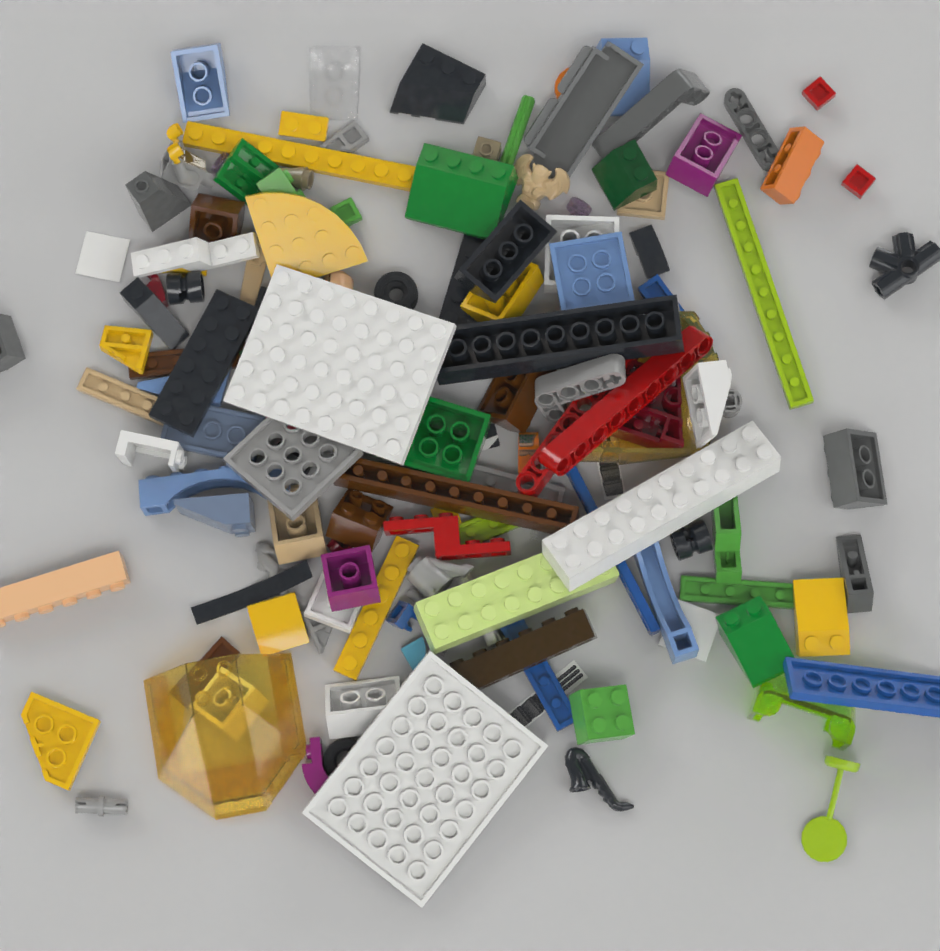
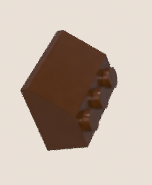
[477,370,557,434]

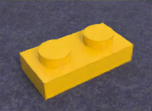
[278,111,330,142]

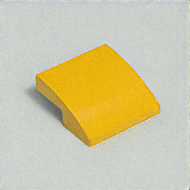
[247,591,310,657]

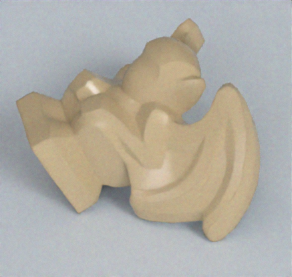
[514,154,570,210]

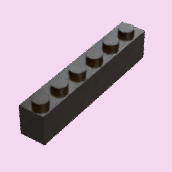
[449,607,597,690]

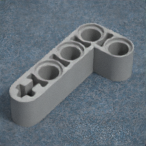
[535,354,626,424]

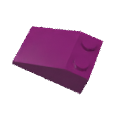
[665,113,742,197]

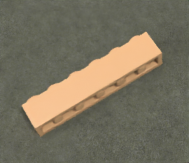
[0,551,131,628]

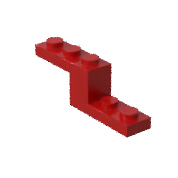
[383,512,511,561]

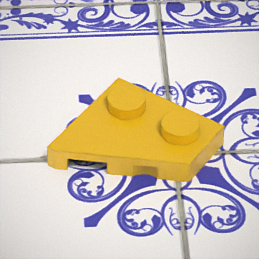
[99,325,153,374]

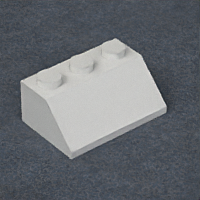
[325,676,401,739]

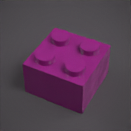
[321,545,381,612]

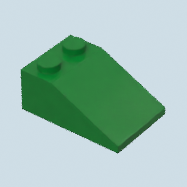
[715,595,795,688]

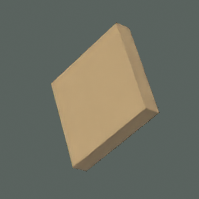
[617,170,669,220]

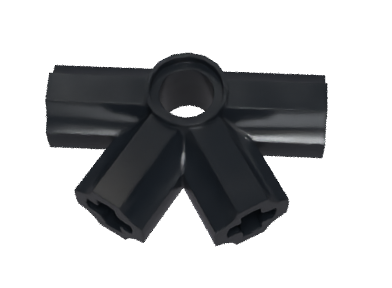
[869,232,940,300]

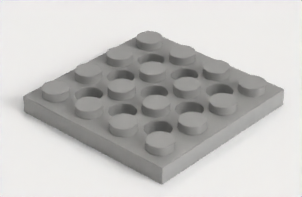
[223,417,363,521]

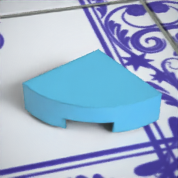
[401,637,426,670]

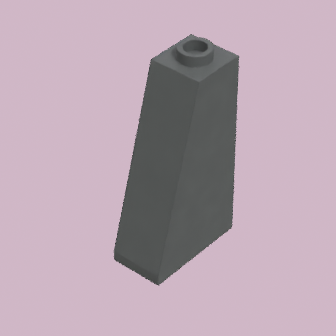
[125,171,191,232]

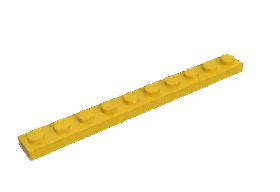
[182,121,416,192]

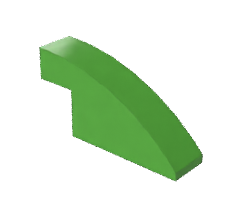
[711,495,742,584]

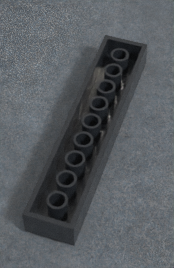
[437,294,685,385]

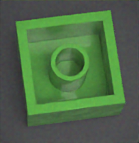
[569,684,635,745]

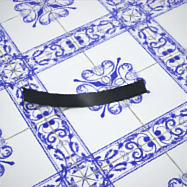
[191,559,313,625]

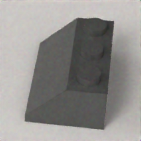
[823,428,887,509]

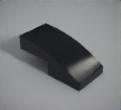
[629,224,670,279]

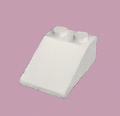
[682,360,732,448]

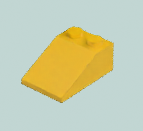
[793,577,850,657]

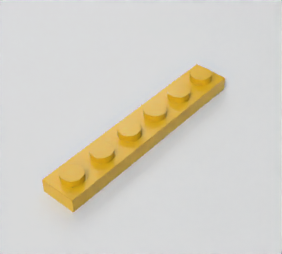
[333,535,419,681]

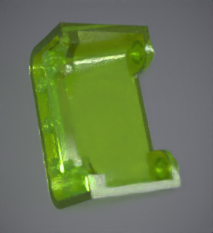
[747,676,856,751]

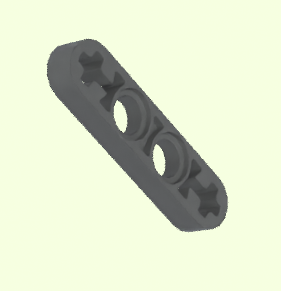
[724,88,779,172]

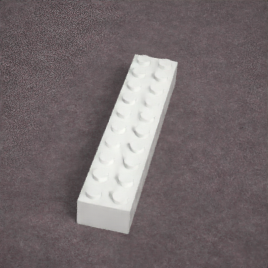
[542,420,781,592]

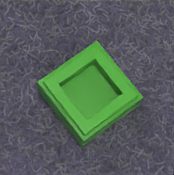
[330,197,362,226]

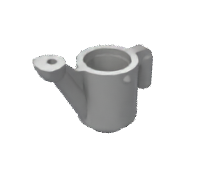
[407,556,475,603]

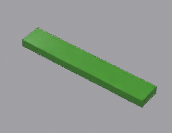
[679,575,794,610]

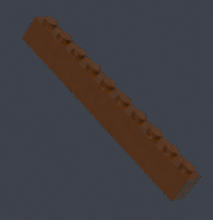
[334,458,579,534]

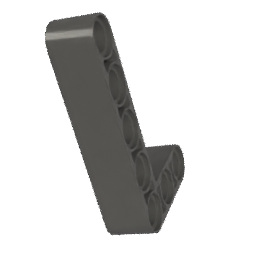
[592,69,710,159]

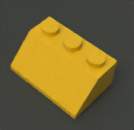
[460,262,544,322]

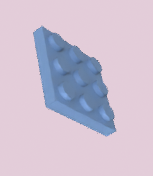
[549,231,635,310]

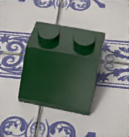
[592,139,658,211]

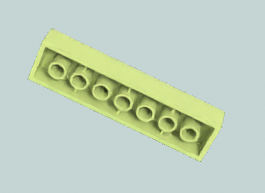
[413,553,620,654]

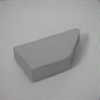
[319,120,369,154]
[301,610,333,654]

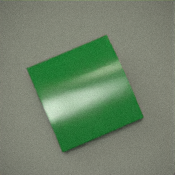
[213,138,279,206]

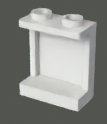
[115,430,188,473]

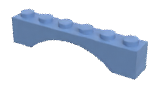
[138,462,291,516]
[633,541,699,664]

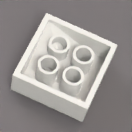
[544,215,619,294]

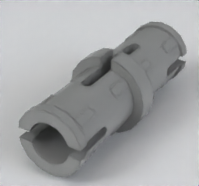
[75,796,128,816]

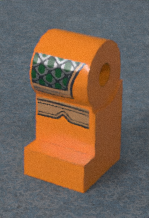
[518,432,540,475]

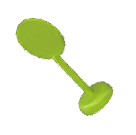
[801,755,861,862]

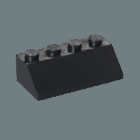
[454,200,558,303]

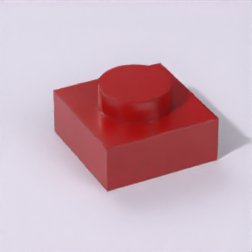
[802,76,836,111]
[841,164,876,199]

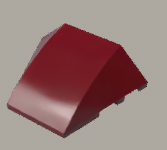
[603,360,684,451]

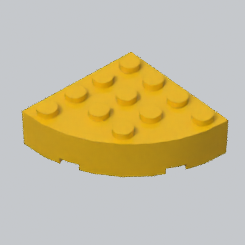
[245,192,368,278]

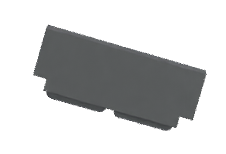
[524,41,644,179]

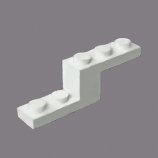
[131,232,260,278]

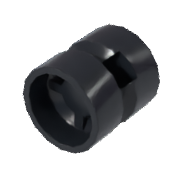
[166,271,205,305]
[669,520,713,561]

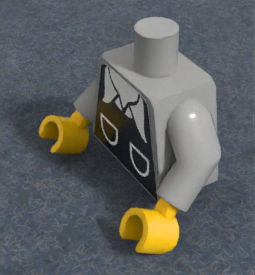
[161,123,215,191]

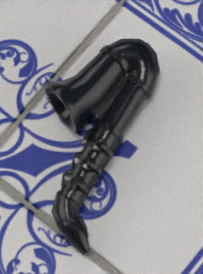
[565,747,634,812]

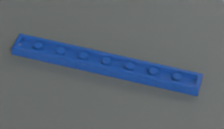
[566,466,660,636]

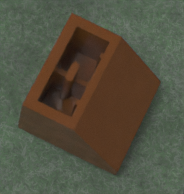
[325,489,394,553]

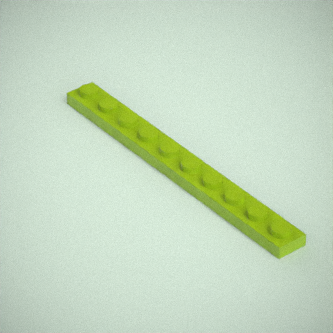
[714,178,814,410]

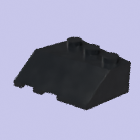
[390,43,486,124]

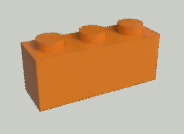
[760,126,824,205]

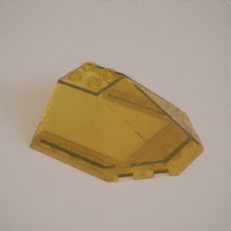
[143,653,306,820]

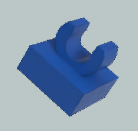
[386,600,418,632]

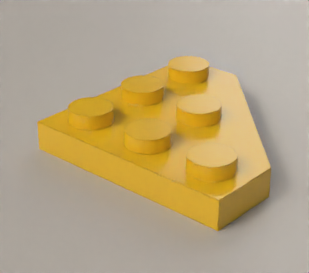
[21,692,101,791]

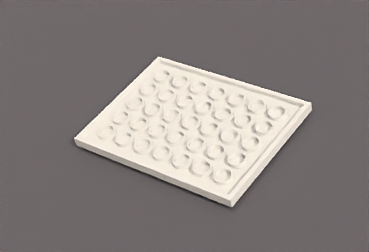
[223,264,457,465]
[302,651,548,908]

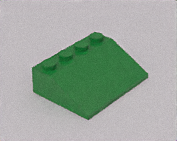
[405,143,518,239]
[374,396,492,482]

